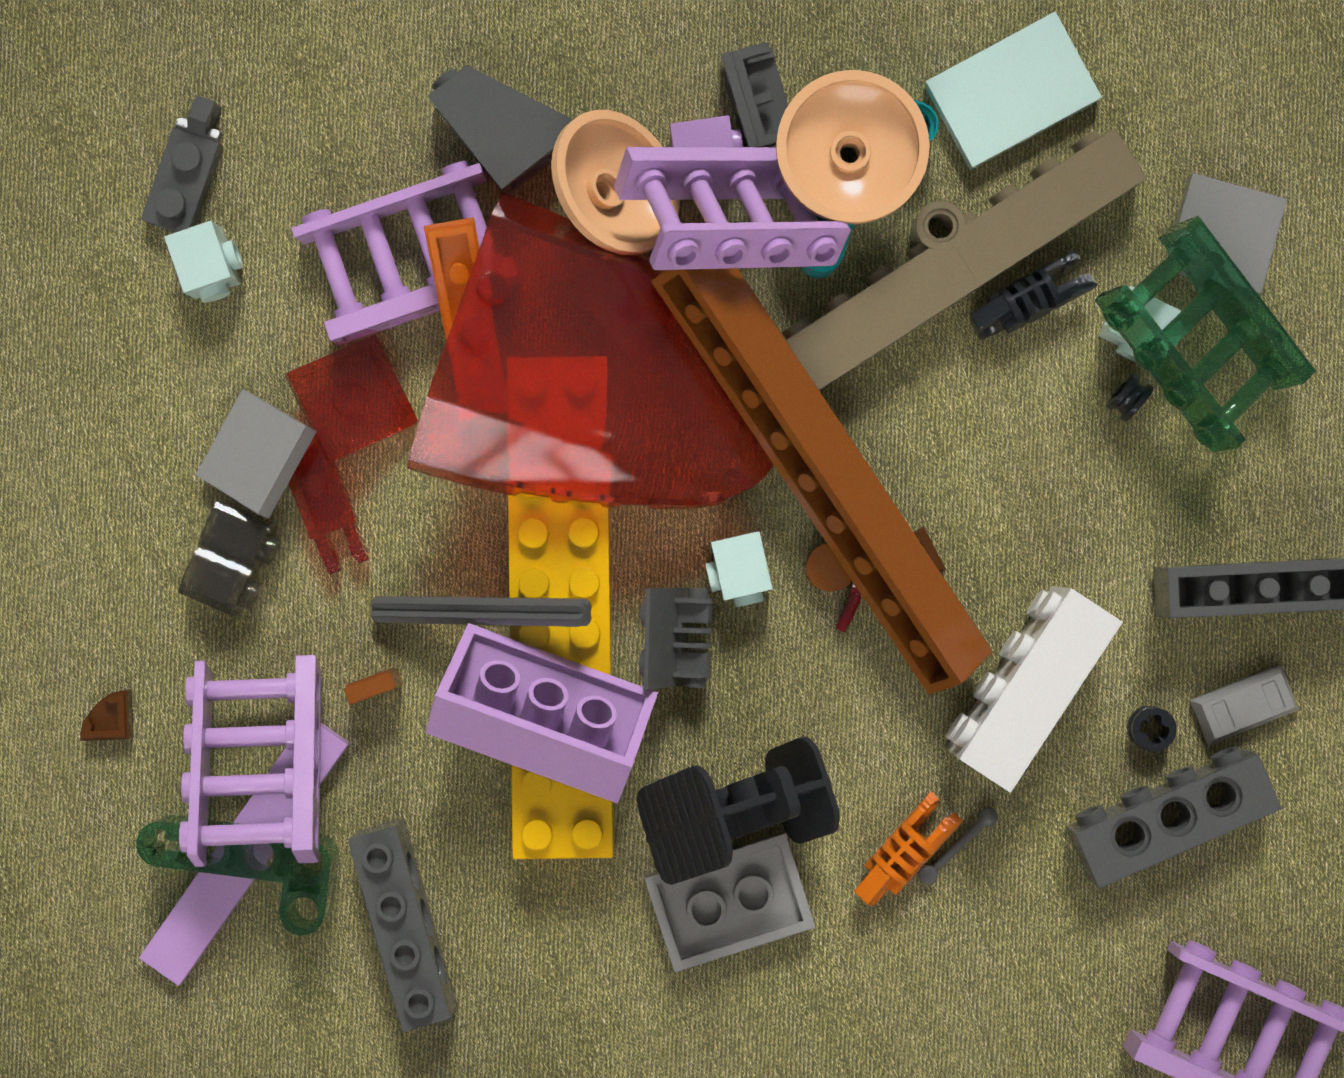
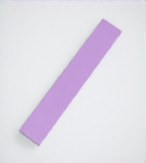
[139,723,350,986]

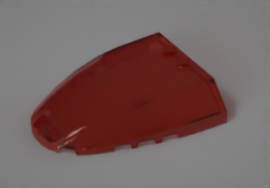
[407,192,774,509]

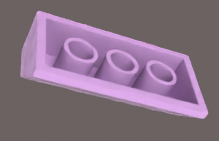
[425,623,658,804]

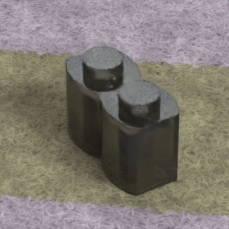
[178,501,281,616]

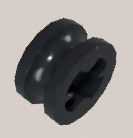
[1105,372,1154,422]
[1127,706,1176,751]

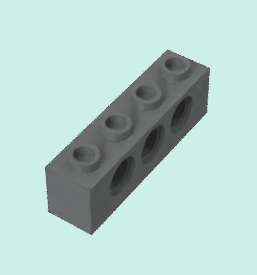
[1153,558,1344,618]
[1065,746,1282,888]
[348,818,457,1032]

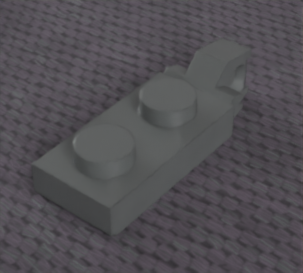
[141,95,223,233]

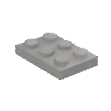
[645,831,816,972]

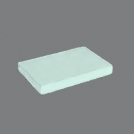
[924,11,1102,170]

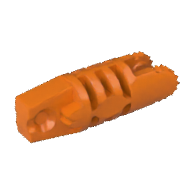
[854,792,963,906]

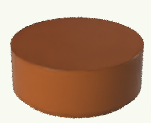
[805,543,852,592]

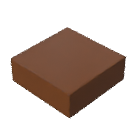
[344,667,403,705]

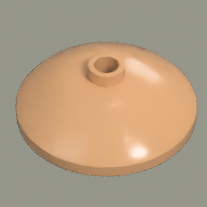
[776,70,930,224]
[551,110,680,255]

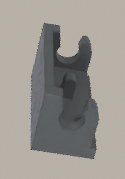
[720,43,788,148]

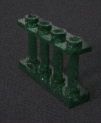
[1095,216,1316,452]

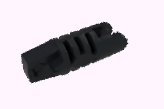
[970,250,1098,340]

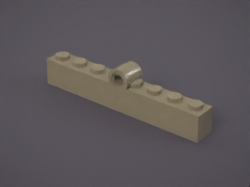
[782,128,1147,391]

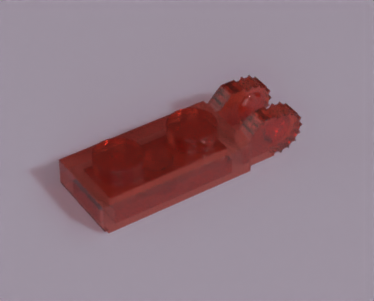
[289,430,370,575]

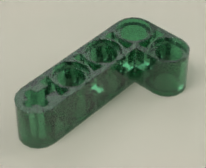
[136,815,339,936]

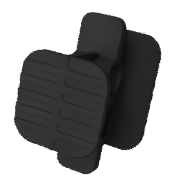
[637,737,840,885]

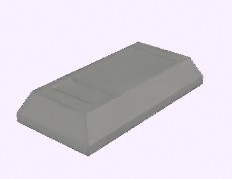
[1189,664,1299,746]

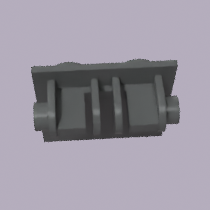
[639,587,713,690]

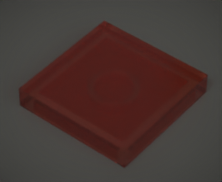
[285,335,419,465]

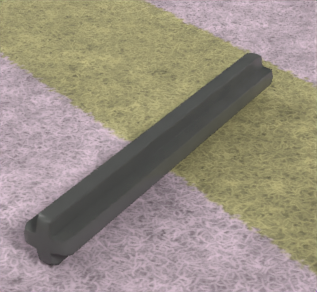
[371,596,592,627]

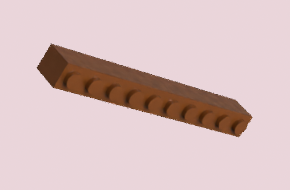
[651,268,993,695]

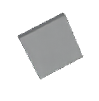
[1162,173,1287,296]
[196,389,317,519]

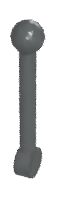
[918,807,998,884]

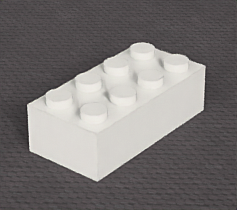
[945,586,1123,793]

